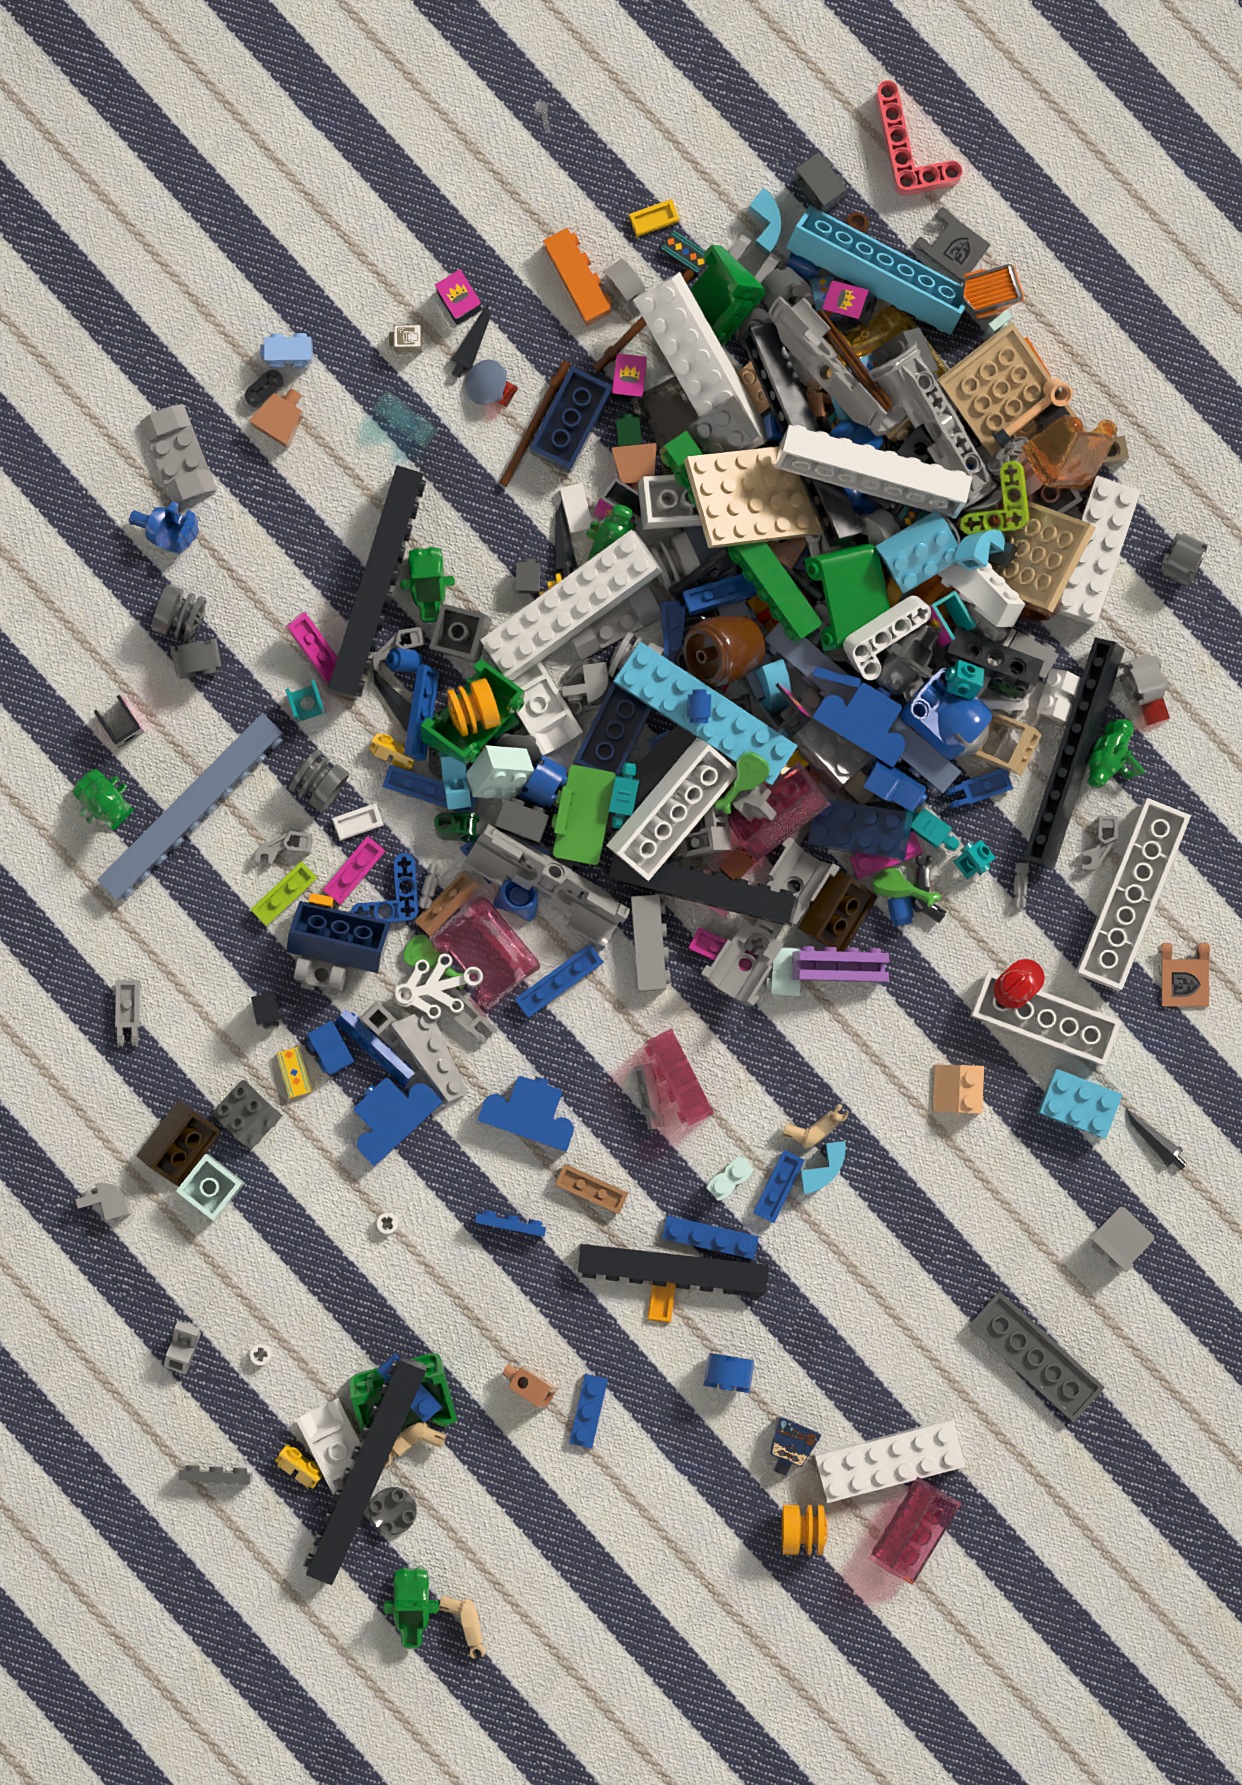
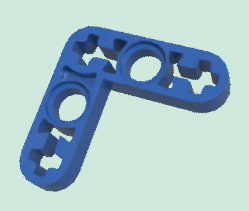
[350,853,419,923]

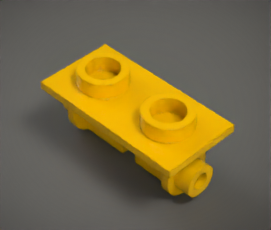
[369,733,415,771]
[275,1444,323,1489]

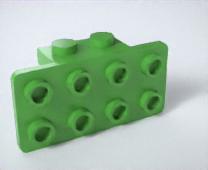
[552,765,616,865]

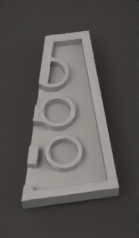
[388,1010,468,1104]

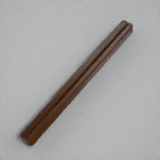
[816,310,893,412]

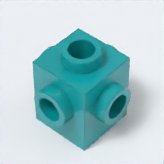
[945,660,984,700]
[953,840,995,879]

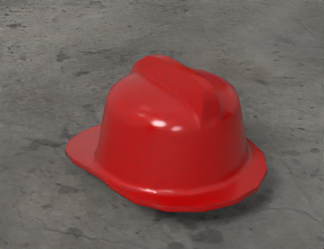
[993,959,1045,1009]

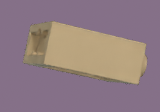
[971,710,1041,776]

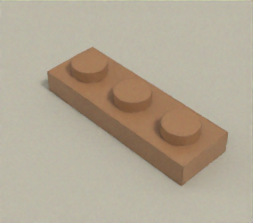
[415,871,479,937]
[555,1163,628,1214]

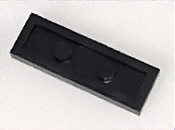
[668,548,739,606]

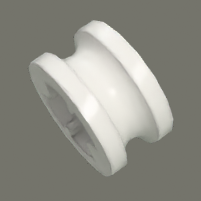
[377,1213,398,1234]
[250,1343,272,1365]

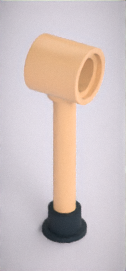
[992,378,1073,448]

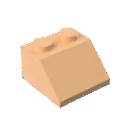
[933,1065,984,1114]

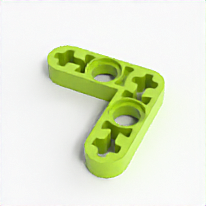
[960,461,1029,535]

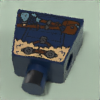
[770,1416,821,1476]

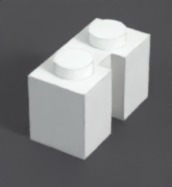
[1036,669,1081,723]

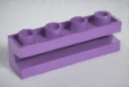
[792,946,889,982]

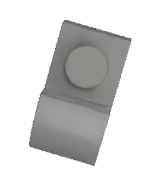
[603,258,645,316]
[857,509,901,553]
[562,662,608,705]
[732,782,777,822]
[360,1000,401,1049]
[75,1183,131,1220]
[164,1321,201,1375]

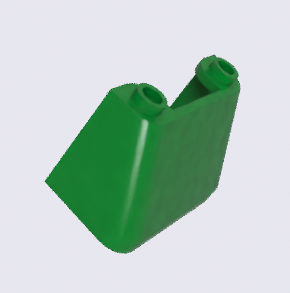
[690,245,766,347]
[804,544,890,651]
[420,659,525,764]
[349,1353,457,1431]

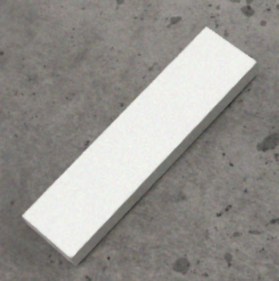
[993,680,1045,763]

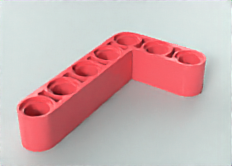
[876,80,963,196]

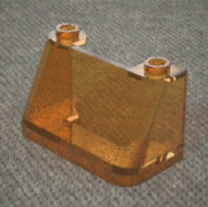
[1022,415,1118,490]

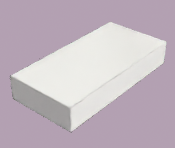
[560,483,592,534]
[980,697,1029,711]
[332,803,384,841]

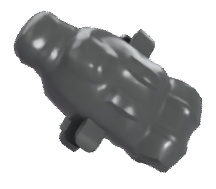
[875,623,939,696]

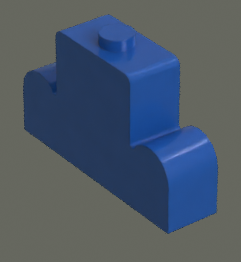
[812,683,905,767]
[863,757,928,812]
[477,1076,574,1152]
[354,1078,443,1167]

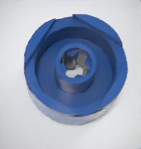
[519,754,568,809]
[703,1353,754,1393]

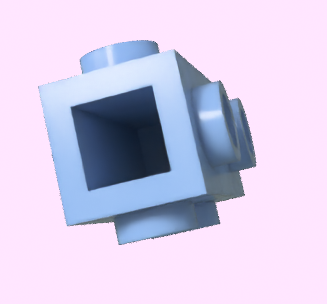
[260,333,313,369]

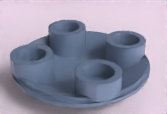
[465,360,507,405]

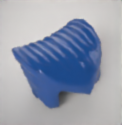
[493,879,539,922]

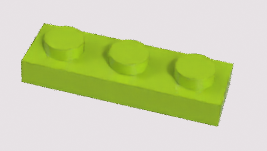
[251,861,318,927]

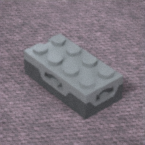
[777,687,874,793]

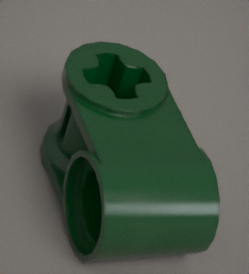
[434,812,480,842]

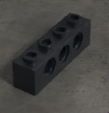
[861,423,934,511]
[943,627,1044,693]

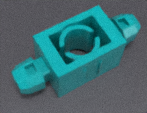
[609,762,639,829]
[903,807,960,852]

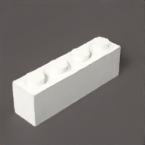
[937,563,1025,627]

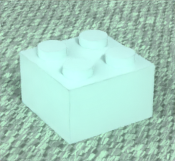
[466,746,534,800]
[176,1154,245,1221]

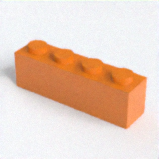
[543,227,613,326]

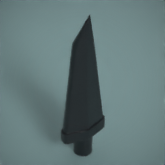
[450,304,490,378]
[554,501,578,579]
[373,669,412,732]
[1126,1108,1187,1170]

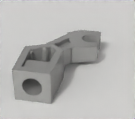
[373,627,426,671]
[1081,816,1118,870]
[254,831,313,864]

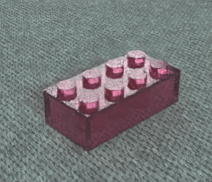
[727,762,831,862]
[644,1028,714,1126]
[868,1476,962,1585]

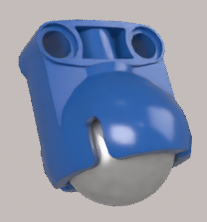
[901,668,993,761]

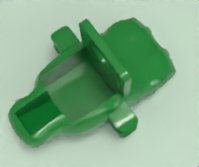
[586,504,636,561]
[400,546,455,623]
[1087,719,1145,789]
[72,769,133,830]
[383,1567,439,1649]

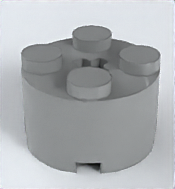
[1119,654,1169,707]

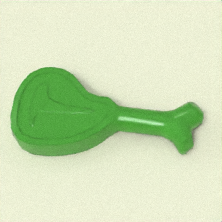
[714,751,770,814]
[872,868,941,907]
[403,934,464,990]

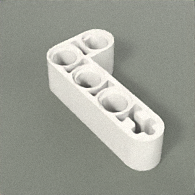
[843,596,931,680]

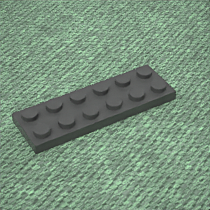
[968,1291,1105,1423]

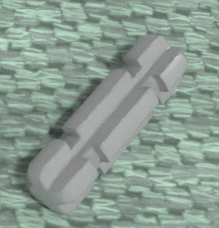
[418,863,442,909]
[1013,863,1029,909]

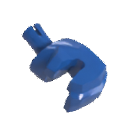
[129,501,199,554]

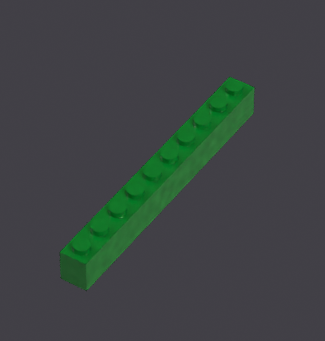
[659,431,823,644]

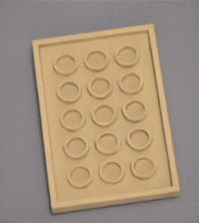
[937,322,1087,458]
[684,446,824,548]
[976,494,1096,613]

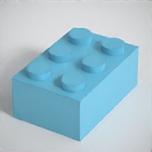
[876,510,958,594]
[1037,1069,1123,1139]

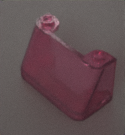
[429,897,540,1011]

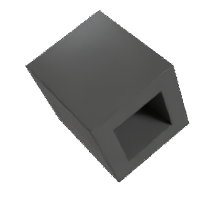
[515,559,540,594]

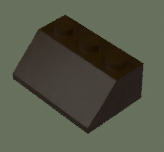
[797,871,878,952]
[136,1100,223,1187]

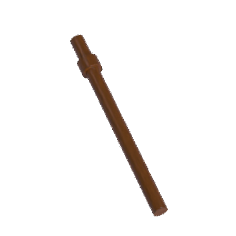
[593,268,695,373]
[499,360,571,487]

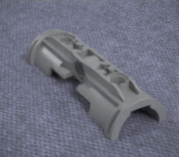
[768,297,908,436]
[868,341,998,509]
[461,824,630,951]
[701,836,840,1006]

